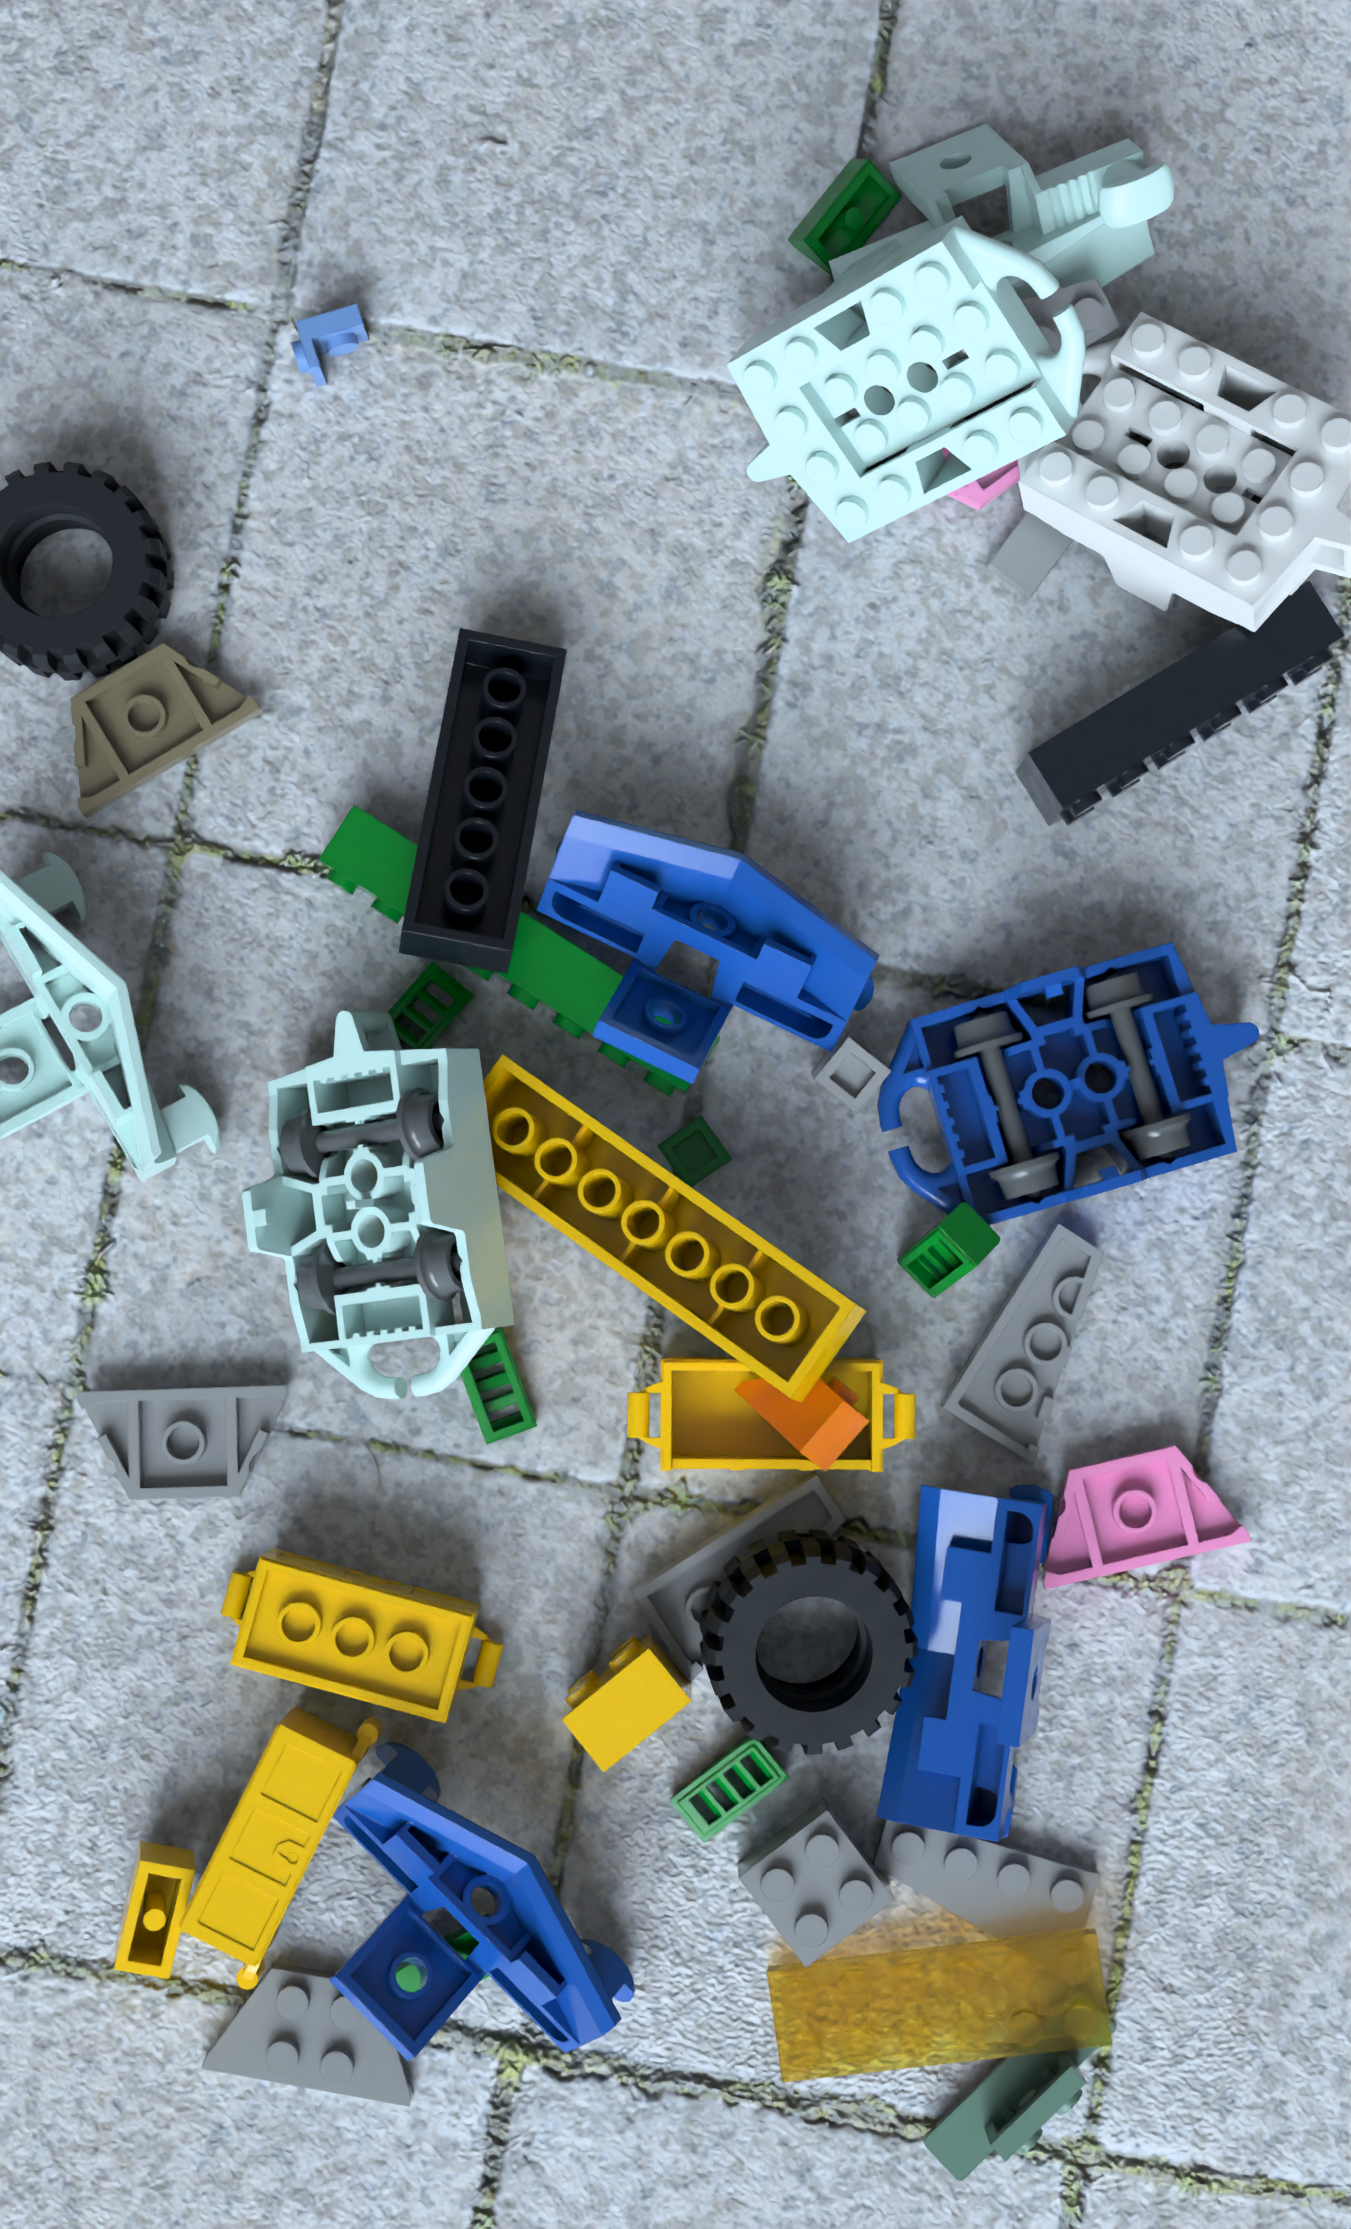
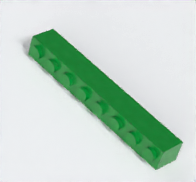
[319,805,720,1097]

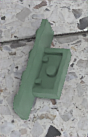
[923,1987,1116,2181]

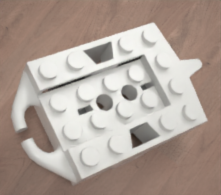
[1018,312,1351,632]

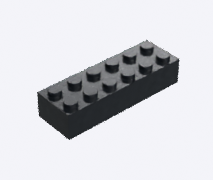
[1015,581,1344,826]
[399,628,567,974]

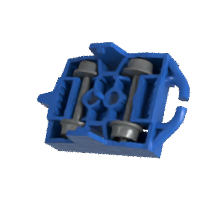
[877,942,1259,1225]

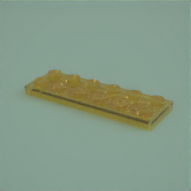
[767,1928,1113,2083]

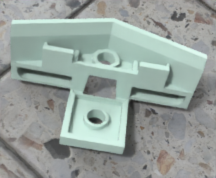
[829,123,1174,321]
[0,851,222,1182]

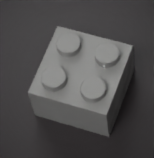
[737,1798,894,1968]

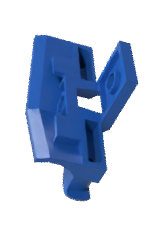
[537,810,880,1084]
[876,1484,1054,1842]
[329,1741,636,2061]

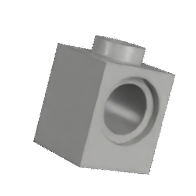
[811,1030,891,1114]

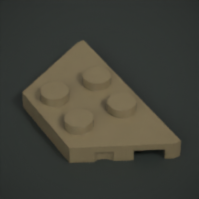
[70,643,263,818]

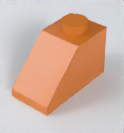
[734,1376,869,1472]

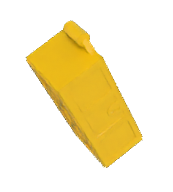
[627,1357,916,1472]
[220,1547,504,1723]
[178,1707,383,1990]

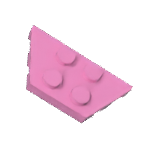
[1041,1444,1251,1589]

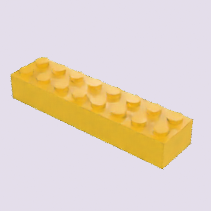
[483,1054,866,1403]

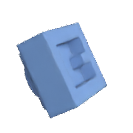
[291,303,369,387]

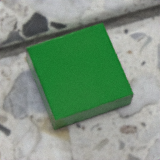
[657,1115,732,1187]

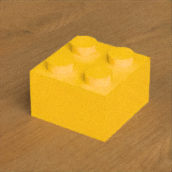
[561,1634,692,1772]

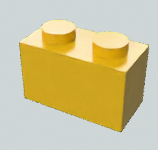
[114,1841,195,1979]

